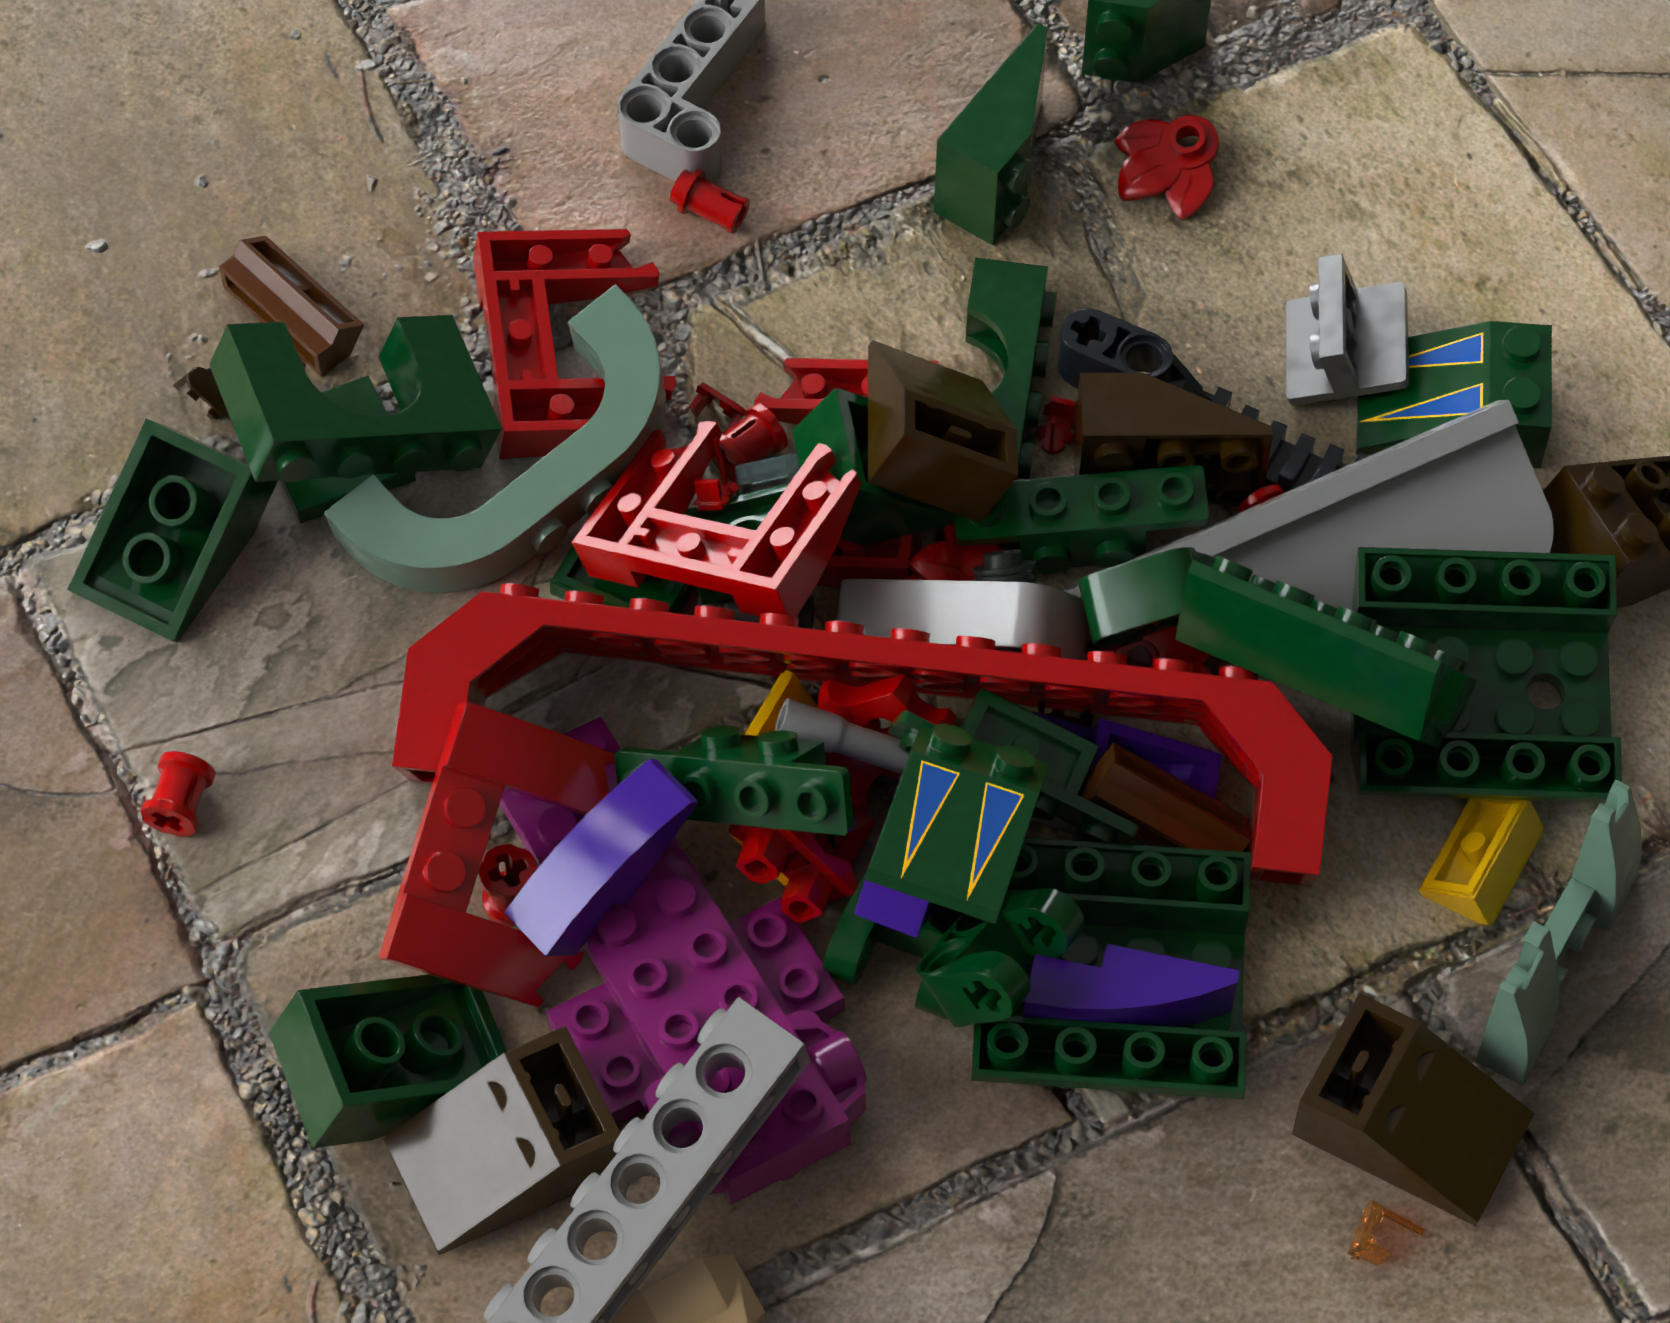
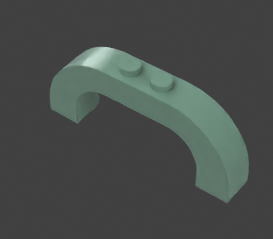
[324,284,666,593]

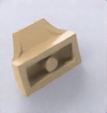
[612,1253,766,1323]

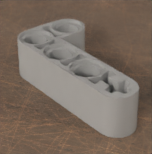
[618,0,765,182]
[836,579,1090,660]

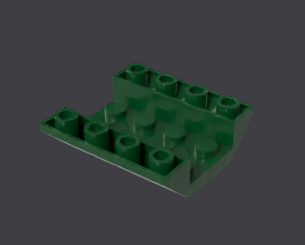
[1350,547,1622,803]
[1175,555,1477,748]
[971,837,1251,1099]

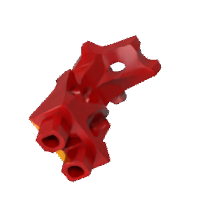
[728,674,957,923]

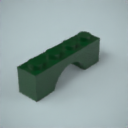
[965,257,1057,480]

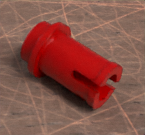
[670,169,750,234]

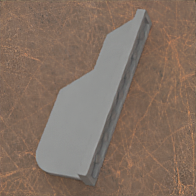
[1062,400,1554,665]

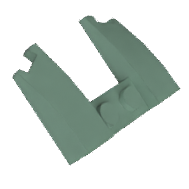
[1475,780,1642,1086]

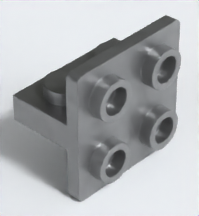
[1286,254,1409,406]

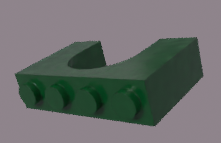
[209,315,502,482]

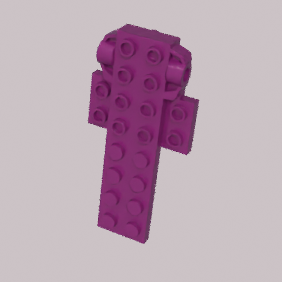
[500,716,867,1205]

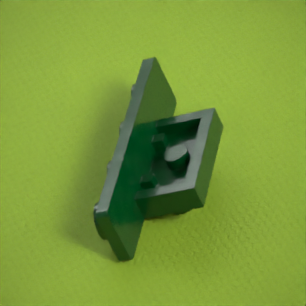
[954,465,1209,574]
[888,688,1140,844]
[614,725,854,835]

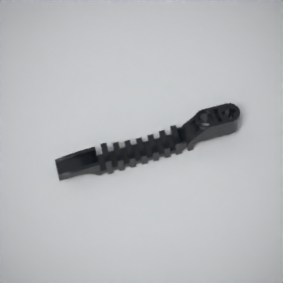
[1057,308,1368,492]

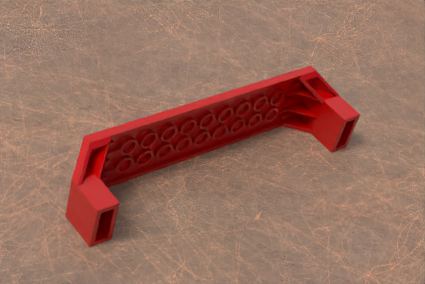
[392,583,1333,887]

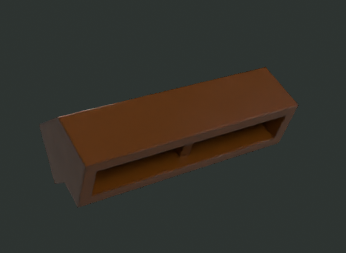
[219,236,364,377]
[1081,742,1251,852]

